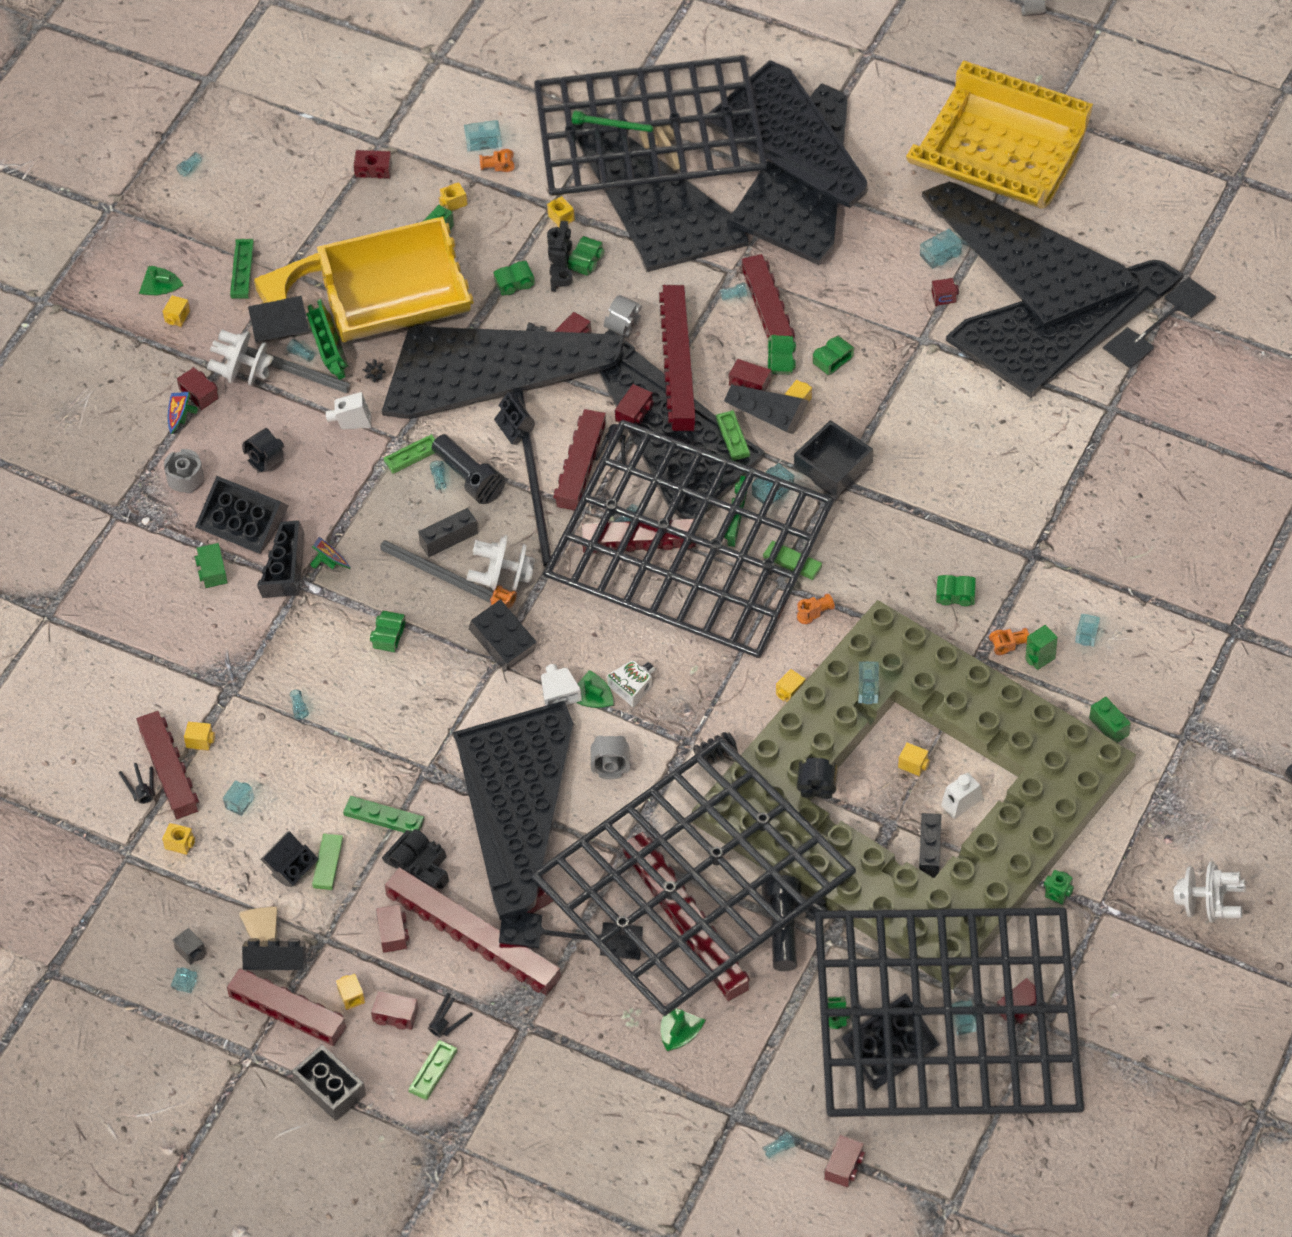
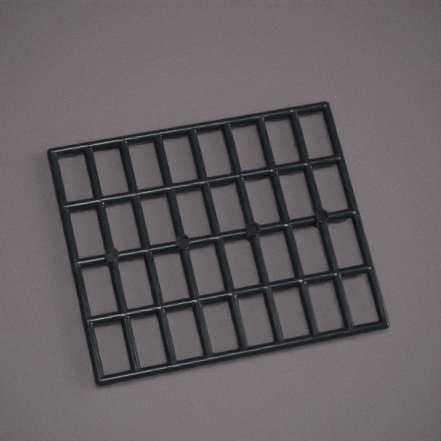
[534,55,768,196]
[543,420,834,658]
[531,737,856,1016]
[815,907,1085,1117]

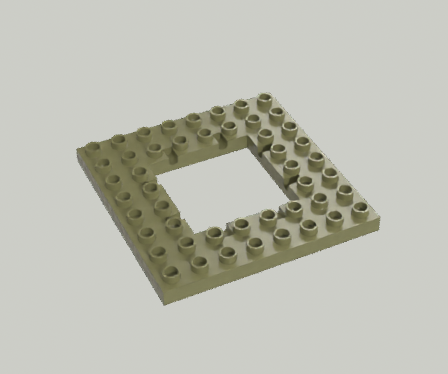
[692,600,1136,990]

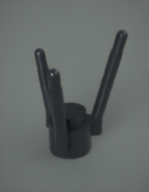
[595,424,626,464]
[119,763,155,804]
[428,992,473,1038]

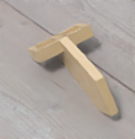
[639,125,680,172]

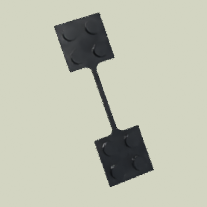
[1103,277,1216,369]
[499,913,643,960]

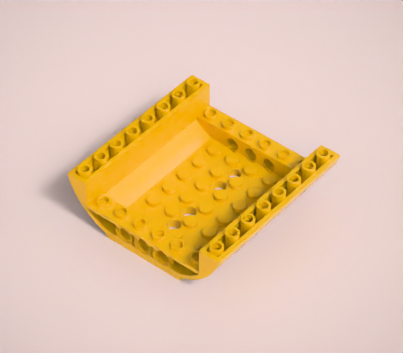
[906,60,1093,209]

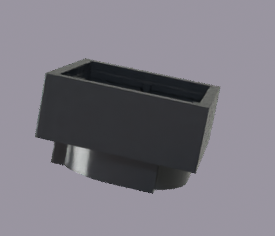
[794,420,873,496]

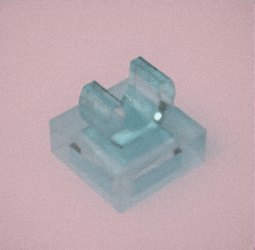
[171,967,198,993]

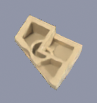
[240,907,278,941]

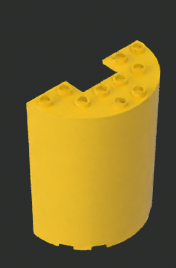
[317,217,474,342]

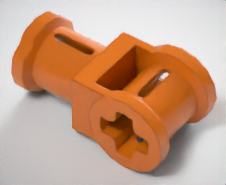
[479,149,515,172]
[490,585,517,608]
[797,593,835,624]
[989,628,1029,655]

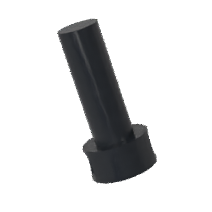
[431,434,505,504]
[761,875,801,971]

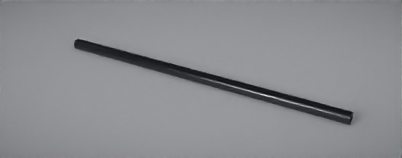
[515,391,551,567]

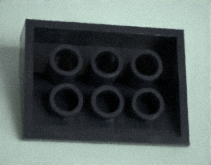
[195,476,289,554]
[834,993,940,1091]

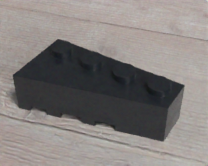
[724,385,809,434]
[257,520,305,598]

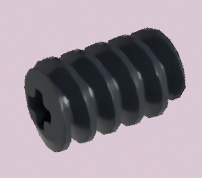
[693,732,738,763]

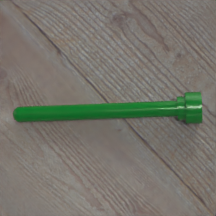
[572,110,653,132]

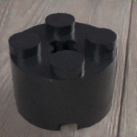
[242,428,284,472]
[797,758,838,799]

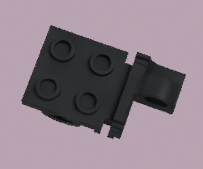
[547,221,573,292]
[382,829,449,889]

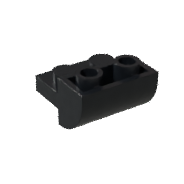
[494,392,535,445]
[260,831,319,887]

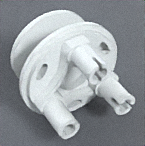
[207,329,274,386]
[466,535,535,591]
[1174,861,1246,923]

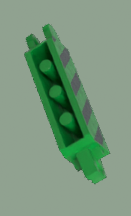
[306,299,349,380]

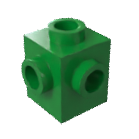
[1043,869,1074,905]
[828,996,850,1029]

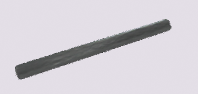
[245,346,351,393]
[380,540,494,602]

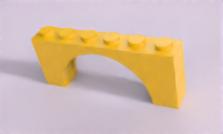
[254,253,322,303]

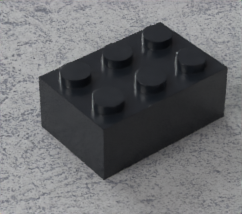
[248,296,309,344]
[468,599,537,672]
[291,1045,366,1121]

